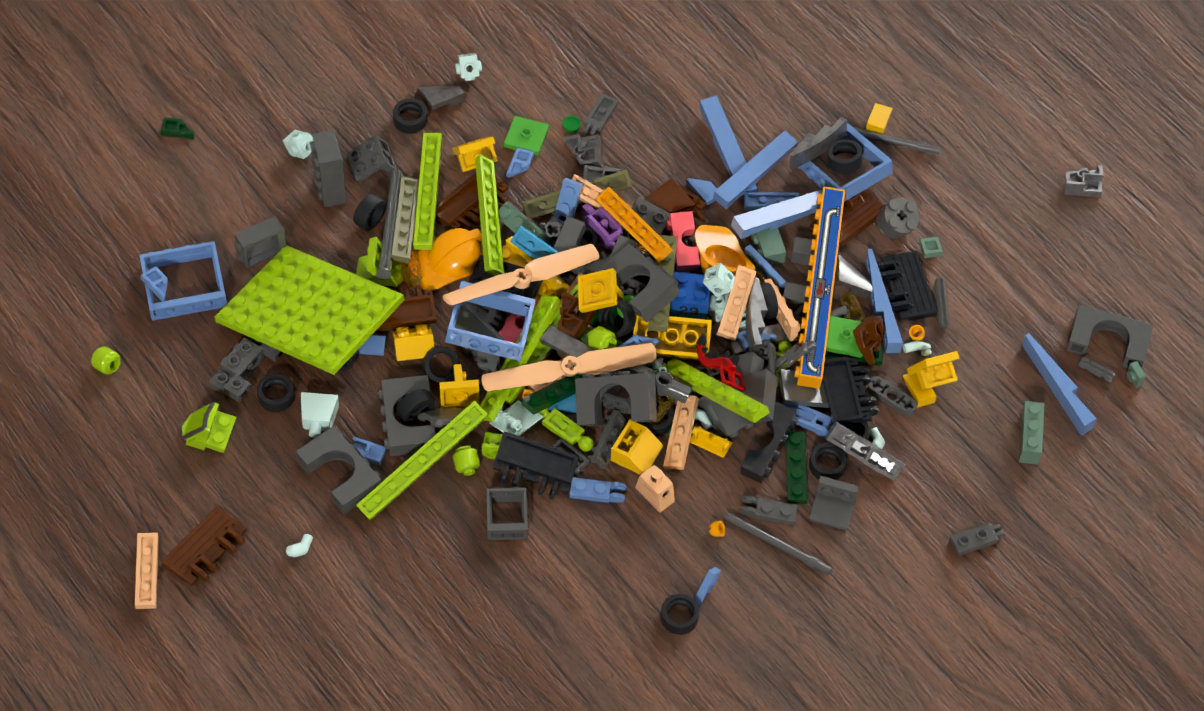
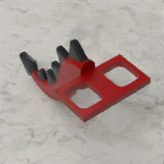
[696,333,745,392]

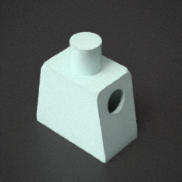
[301,392,339,438]

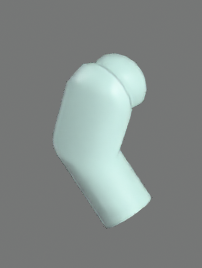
[903,341,932,356]
[652,357,667,372]
[695,409,713,430]
[870,427,885,449]
[286,534,313,557]

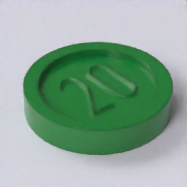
[563,116,581,132]

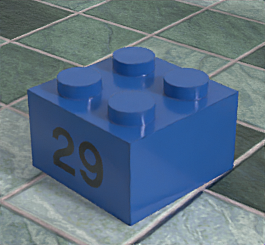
[669,272,710,320]

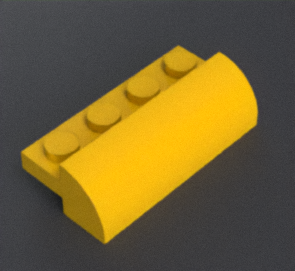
[502,236,569,300]

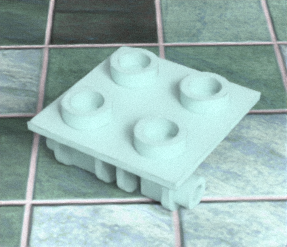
[489,401,543,436]

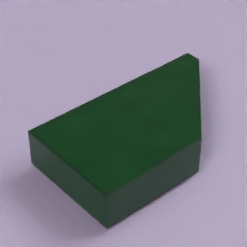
[160,117,195,139]

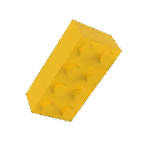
[633,313,712,361]

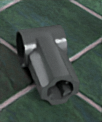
[543,216,564,240]
[655,371,692,404]

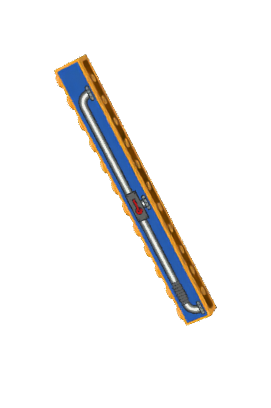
[794,187,845,389]

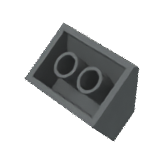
[455,302,504,365]

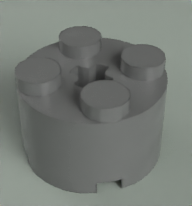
[876,198,919,240]

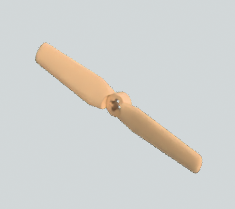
[443,244,599,305]
[481,343,657,391]

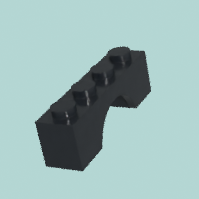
[741,402,798,484]

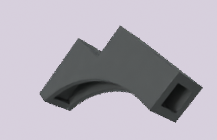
[730,352,778,423]

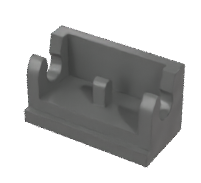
[477,351,500,388]

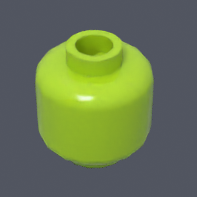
[588,326,617,350]
[91,346,120,375]
[452,445,480,476]

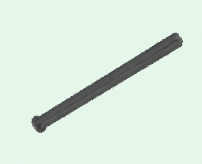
[376,169,402,280]

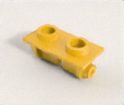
[690,426,732,458]

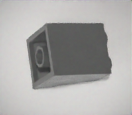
[697,377,756,439]

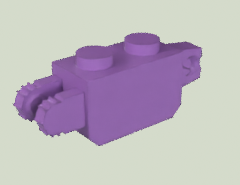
[581,203,623,251]

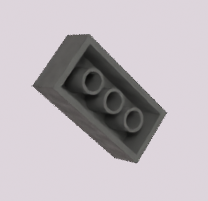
[310,130,346,207]

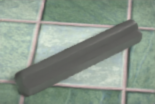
[934,278,949,329]

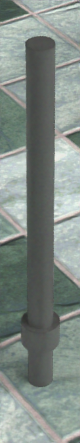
[853,127,941,154]
[725,512,833,575]

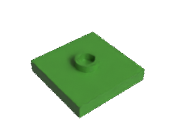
[504,116,549,156]
[826,316,862,358]

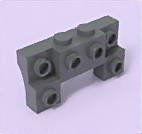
[209,337,281,403]

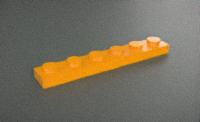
[595,187,673,263]

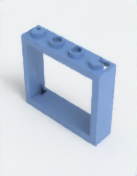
[797,123,892,202]
[140,241,227,321]
[445,281,536,361]

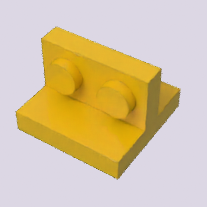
[452,137,498,172]
[578,268,624,313]
[907,351,959,390]
[439,364,480,408]

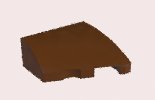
[644,178,696,213]
[558,291,597,340]
[853,316,885,364]

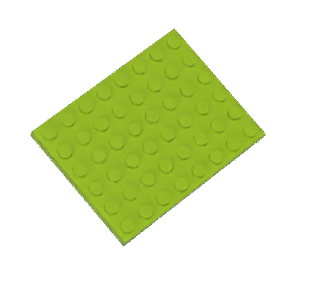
[215,245,405,375]

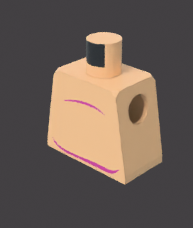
[635,465,675,513]

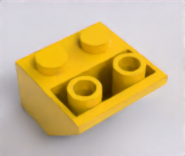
[392,324,435,361]
[610,419,663,475]

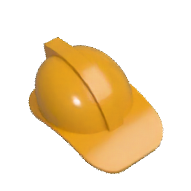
[694,225,755,294]
[408,228,483,291]

